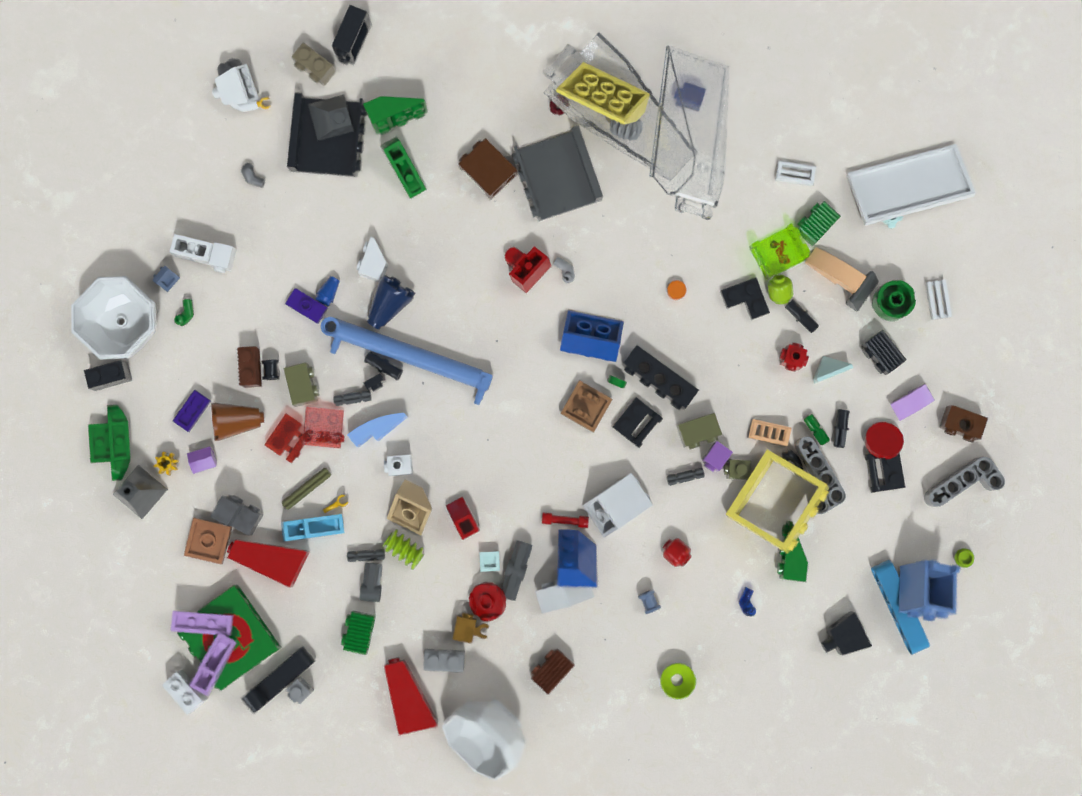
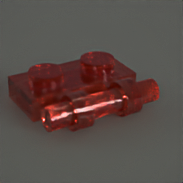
[264,413,314,463]

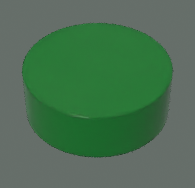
[607,375,627,389]

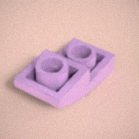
[890,384,935,421]

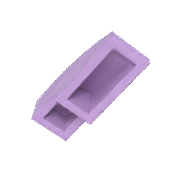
[189,633,237,696]

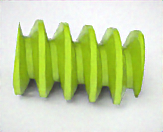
[382,529,424,570]

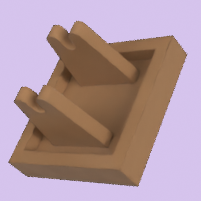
[560,380,613,433]

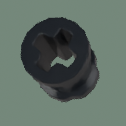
[262,360,280,380]

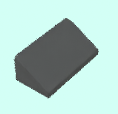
[846,271,878,311]

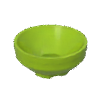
[660,663,696,699]

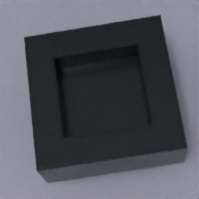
[363,374,386,392]

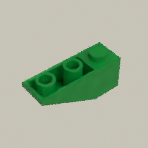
[777,521,808,582]

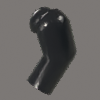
[781,450,804,471]

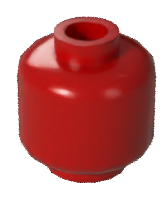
[663,538,692,567]

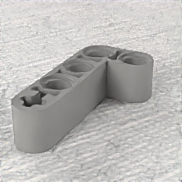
[795,437,846,514]
[924,457,1005,507]

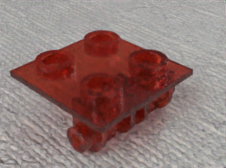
[303,406,345,448]

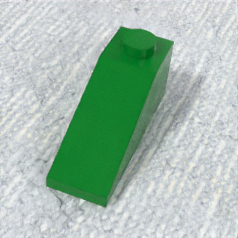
[380,137,427,199]

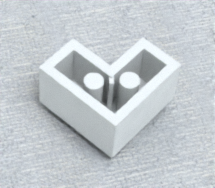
[535,580,594,614]

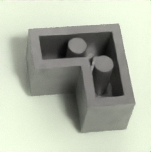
[210,495,263,536]

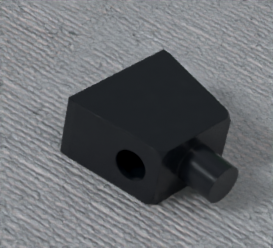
[821,611,872,655]

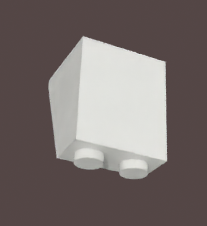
[582,473,653,537]

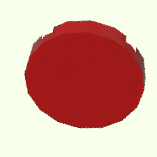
[865,422,904,459]
[469,582,506,621]

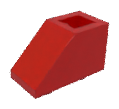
[445,497,480,540]

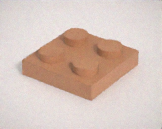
[184,518,232,564]

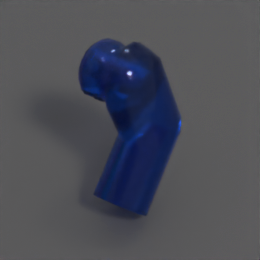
[739,587,756,617]

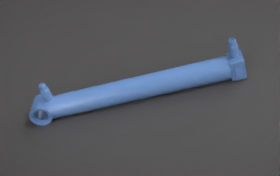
[321,317,493,405]

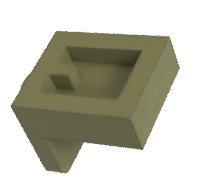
[724,459,751,480]

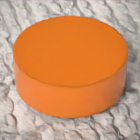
[667,280,686,300]

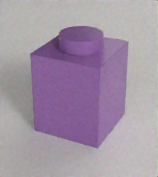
[702,441,733,472]

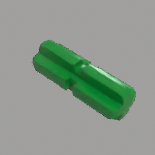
[804,414,830,445]

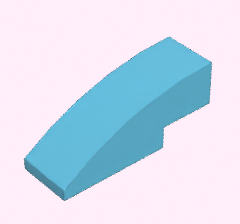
[281,514,344,542]

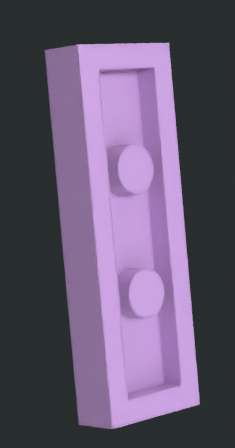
[171,611,233,636]

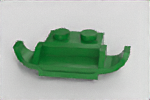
[88,404,131,481]

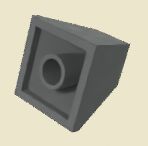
[308,95,354,141]

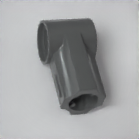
[360,563,383,602]

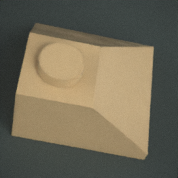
[387,480,433,535]

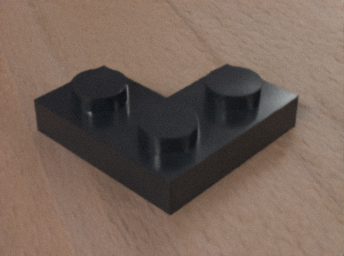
[720,278,770,320]

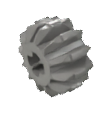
[610,119,643,141]

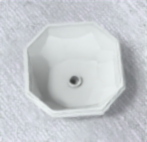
[71,276,157,359]
[442,700,525,780]

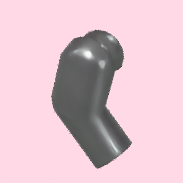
[241,163,265,188]

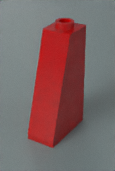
[227,540,310,588]
[384,657,438,735]

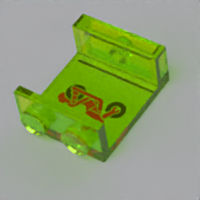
[749,223,810,280]

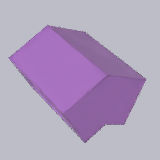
[187,446,217,474]

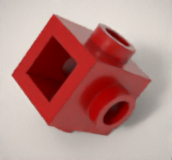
[779,343,809,372]

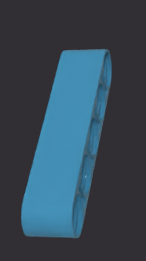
[871,560,930,655]

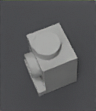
[286,677,314,704]

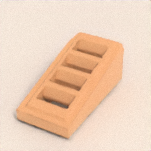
[748,419,792,447]

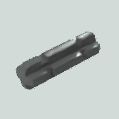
[333,391,371,406]
[667,468,705,486]
[347,549,385,562]

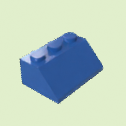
[560,310,624,362]
[558,529,597,588]

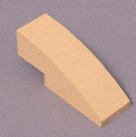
[805,247,867,294]

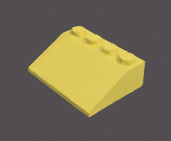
[556,62,650,125]

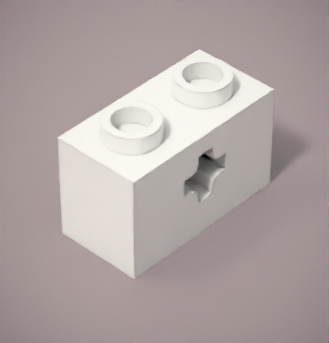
[169,234,213,265]
[162,670,208,715]

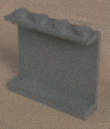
[512,125,603,222]

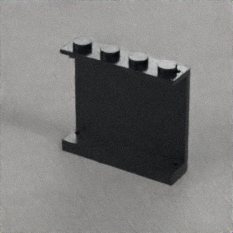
[287,93,367,177]

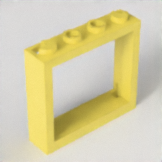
[726,449,829,554]

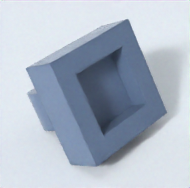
[153,266,180,292]

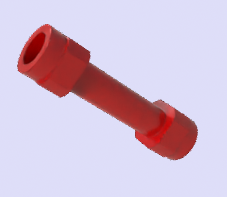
[542,512,589,528]

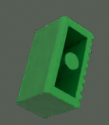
[796,201,841,246]
[341,611,376,655]

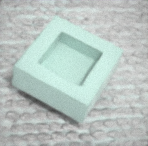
[480,551,500,572]

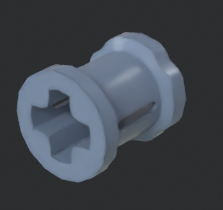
[638,589,661,614]

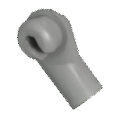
[553,257,575,283]

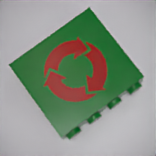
[177,585,282,691]

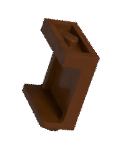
[458,138,518,200]

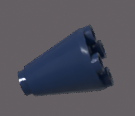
[367,275,415,330]

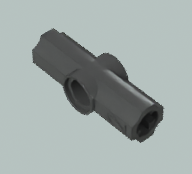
[501,540,532,601]

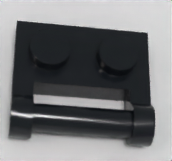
[612,397,663,448]
[865,453,906,493]

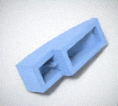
[347,413,408,448]

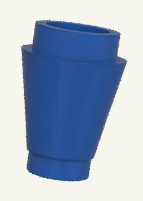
[316,276,340,306]

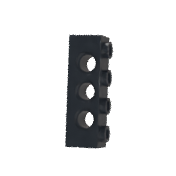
[622,345,699,410]

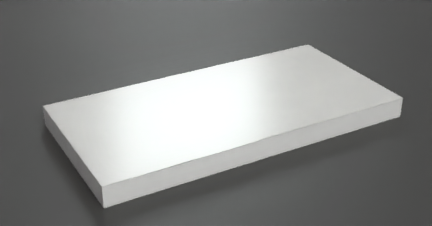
[847,144,976,226]

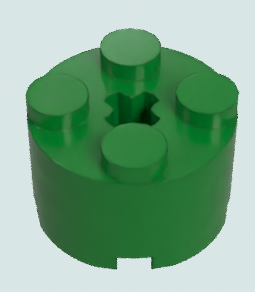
[872,280,916,322]

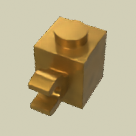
[452,613,489,644]

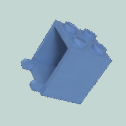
[899,560,960,621]

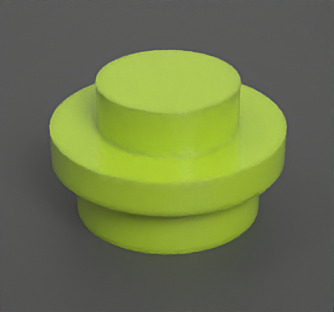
[954,548,974,568]

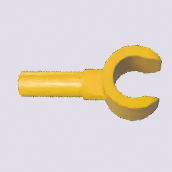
[323,495,349,513]

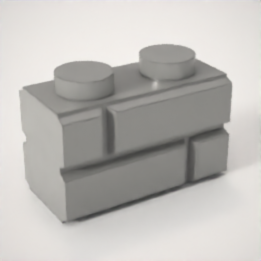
[424,649,465,672]

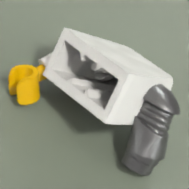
[212,58,271,112]

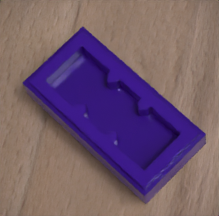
[285,288,328,324]
[173,390,211,432]

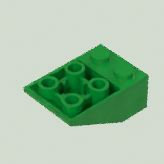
[363,96,428,135]

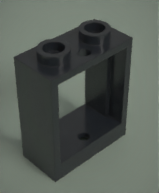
[332,5,372,65]

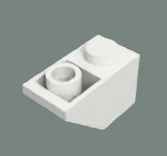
[357,237,388,282]

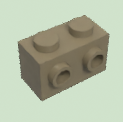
[292,42,336,86]

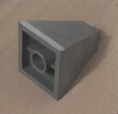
[113,465,168,519]

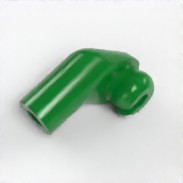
[174,299,194,326]

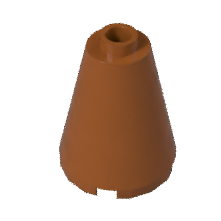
[211,403,264,441]

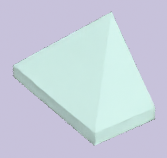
[813,356,853,384]

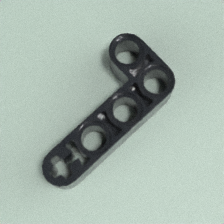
[241,646,315,714]

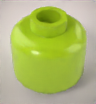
[767,275,794,304]

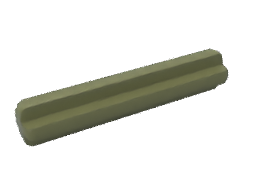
[282,468,331,510]

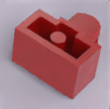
[504,246,551,293]

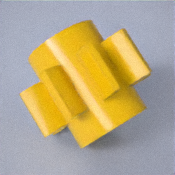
[154,452,179,476]

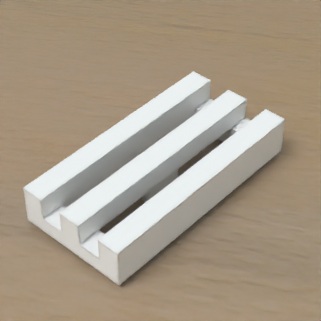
[775,161,816,186]
[925,279,952,320]

